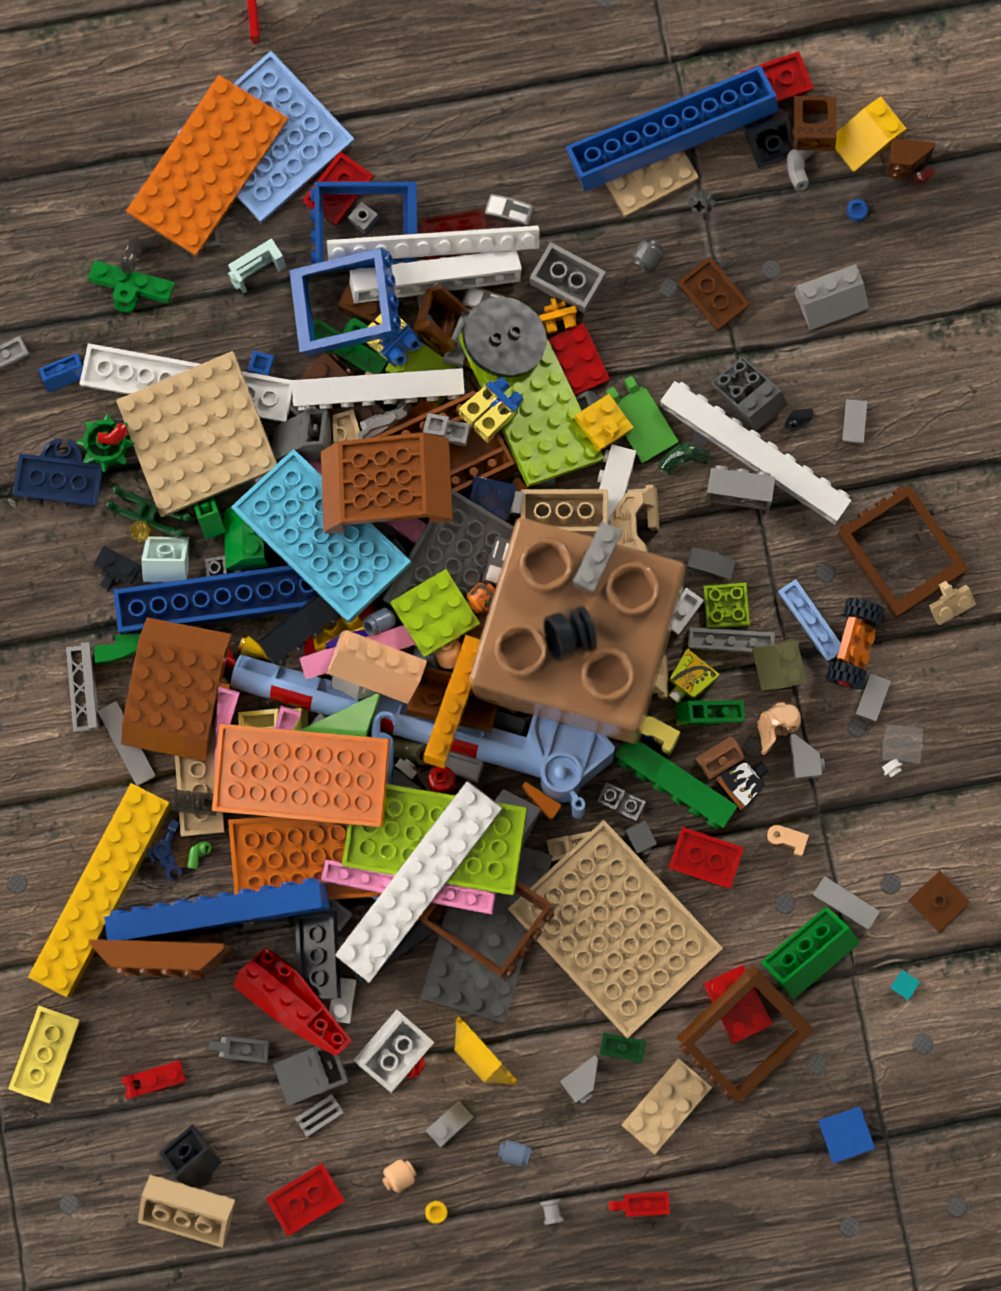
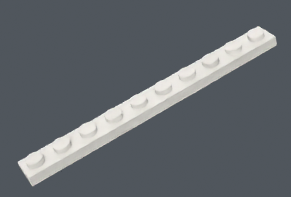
[327,226,540,261]

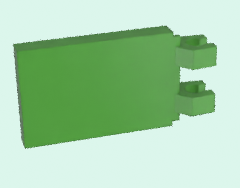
[606,376,679,465]

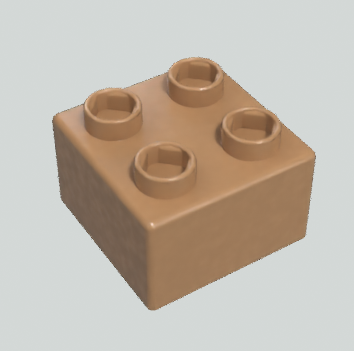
[469,518,685,743]

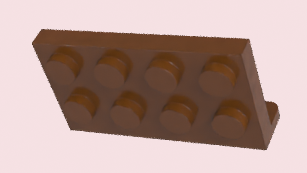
[298,351,388,431]
[406,666,498,733]

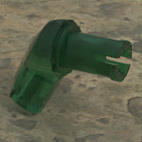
[657,442,711,475]

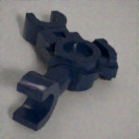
[147,820,183,881]

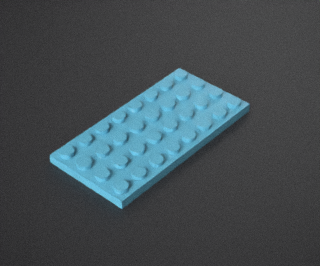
[231,449,412,623]

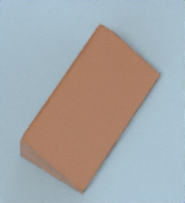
[695,736,745,780]

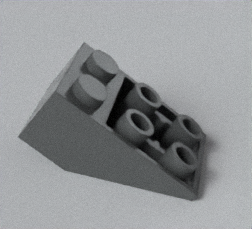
[711,356,788,432]
[271,409,333,463]
[273,1047,350,1106]

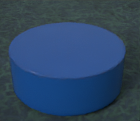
[847,199,868,222]

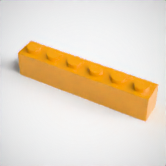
[424,635,480,768]

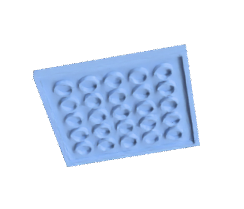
[178,51,355,223]

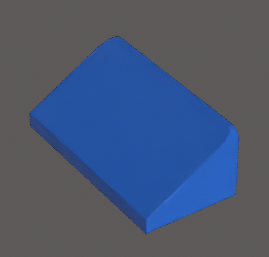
[39,353,83,392]

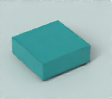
[890,970,920,1000]

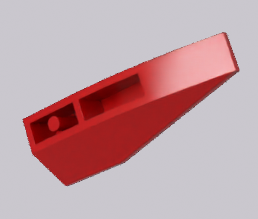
[233,947,352,1056]

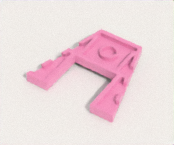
[214,686,302,776]

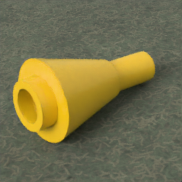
[237,636,271,662]

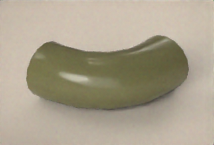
[391,736,428,766]

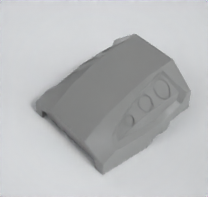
[358,406,408,439]

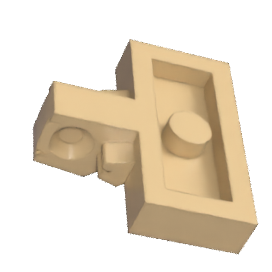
[929,581,976,625]

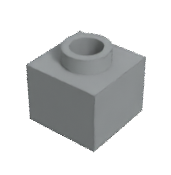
[348,201,378,234]

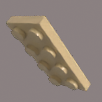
[605,151,699,218]
[621,1058,712,1154]

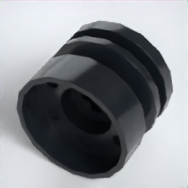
[543,606,597,662]

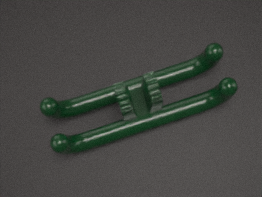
[105,485,191,538]

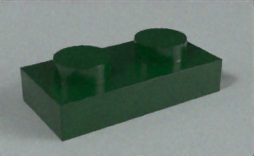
[599,1033,647,1063]

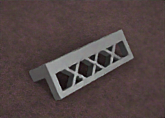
[66,642,100,733]

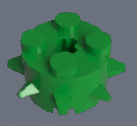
[77,414,135,472]

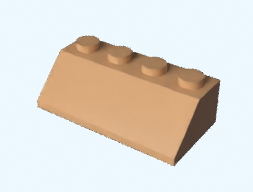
[326,630,427,704]

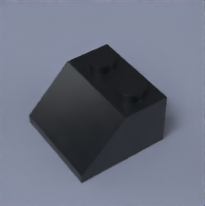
[743,108,793,168]
[159,1124,223,1187]

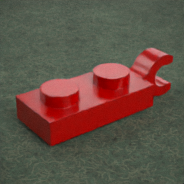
[608,1192,670,1217]

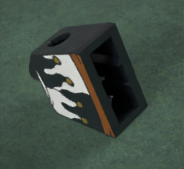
[714,761,769,812]

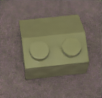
[752,639,807,690]

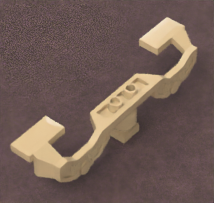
[610,485,669,700]

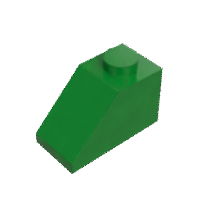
[193,496,226,539]

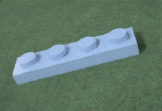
[778,579,841,662]

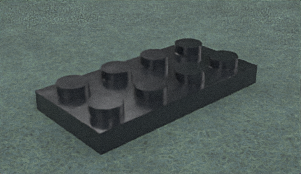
[295,910,341,1000]

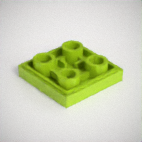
[703,583,750,629]

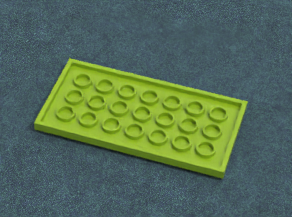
[458,310,604,487]
[342,784,528,895]

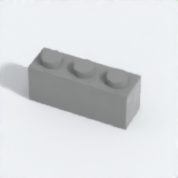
[573,521,622,595]

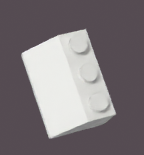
[354,1010,434,1092]

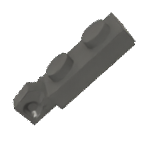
[208,1036,271,1063]

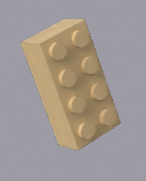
[521,489,608,537]
[138,1175,235,1247]

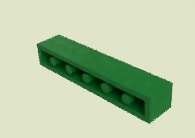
[614,741,738,830]

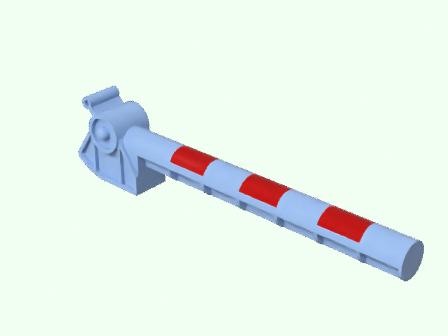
[231,655,615,819]

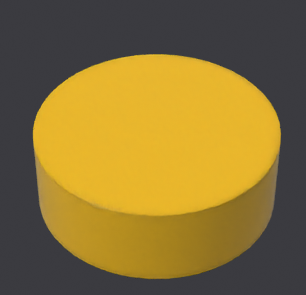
[425,1201,447,1224]

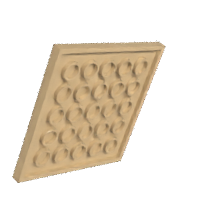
[116,351,277,517]

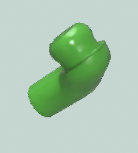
[187,841,212,869]

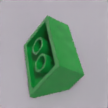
[224,505,269,571]

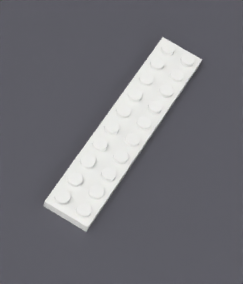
[80,344,292,423]
[335,781,503,982]

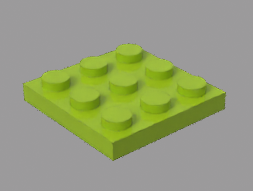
[390,569,480,658]

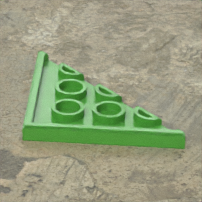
[299,693,381,737]

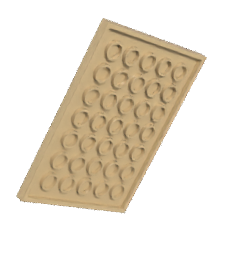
[508,820,723,1038]

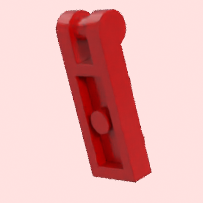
[121,1060,186,1099]

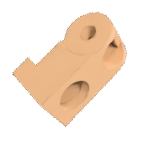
[767,825,809,857]

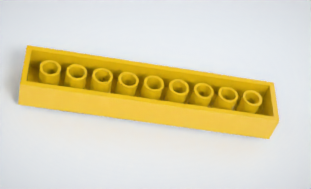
[28,783,172,998]

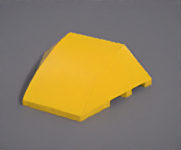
[455,1017,518,1085]

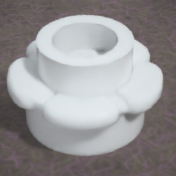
[882,758,902,777]

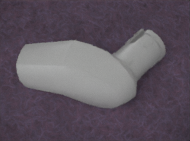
[787,149,817,191]

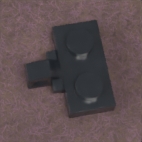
[94,546,142,591]

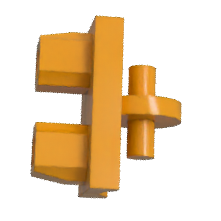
[538,298,577,335]

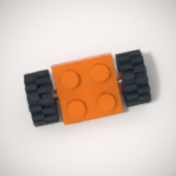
[825,597,884,690]

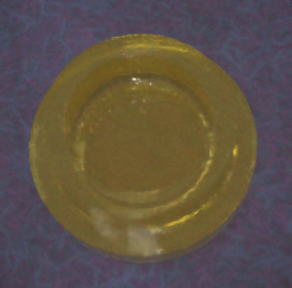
[130,520,149,542]

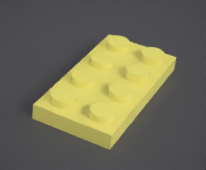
[8,1006,81,1104]

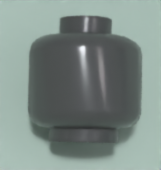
[632,239,663,272]

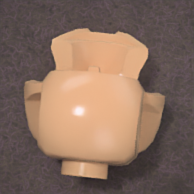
[757,702,801,755]

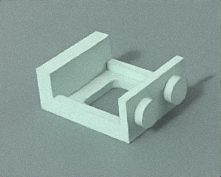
[228,238,286,294]

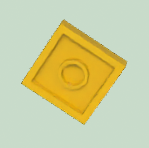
[574,394,634,452]

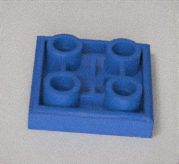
[818,1106,875,1163]

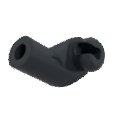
[785,408,813,431]

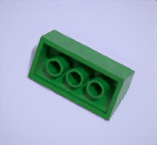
[760,906,860,1000]

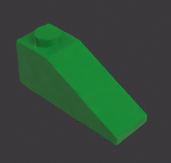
[675,700,746,726]

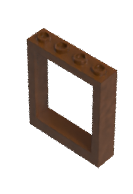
[837,485,968,619]
[418,880,555,981]
[676,965,815,1103]

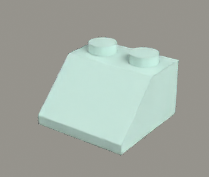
[141,537,189,583]

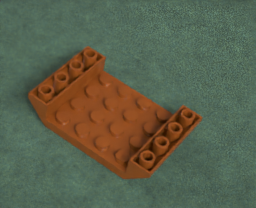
[321,432,453,534]

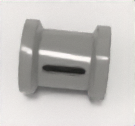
[540,1199,564,1225]

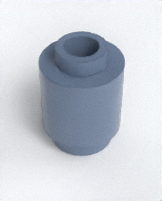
[363,608,396,636]
[498,1140,531,1167]

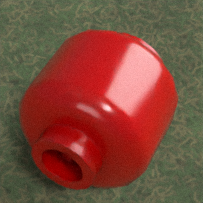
[427,766,457,795]

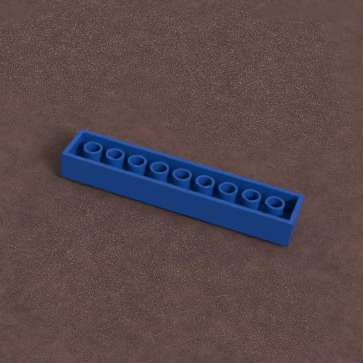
[566,65,779,192]
[113,565,318,635]
[104,878,330,941]

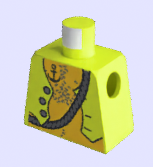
[668,649,720,703]

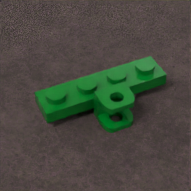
[88,260,175,313]
[313,318,389,375]

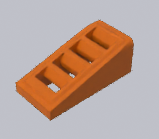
[522,782,561,821]

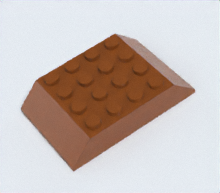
[373,391,516,495]
[121,618,232,761]
[90,940,233,978]

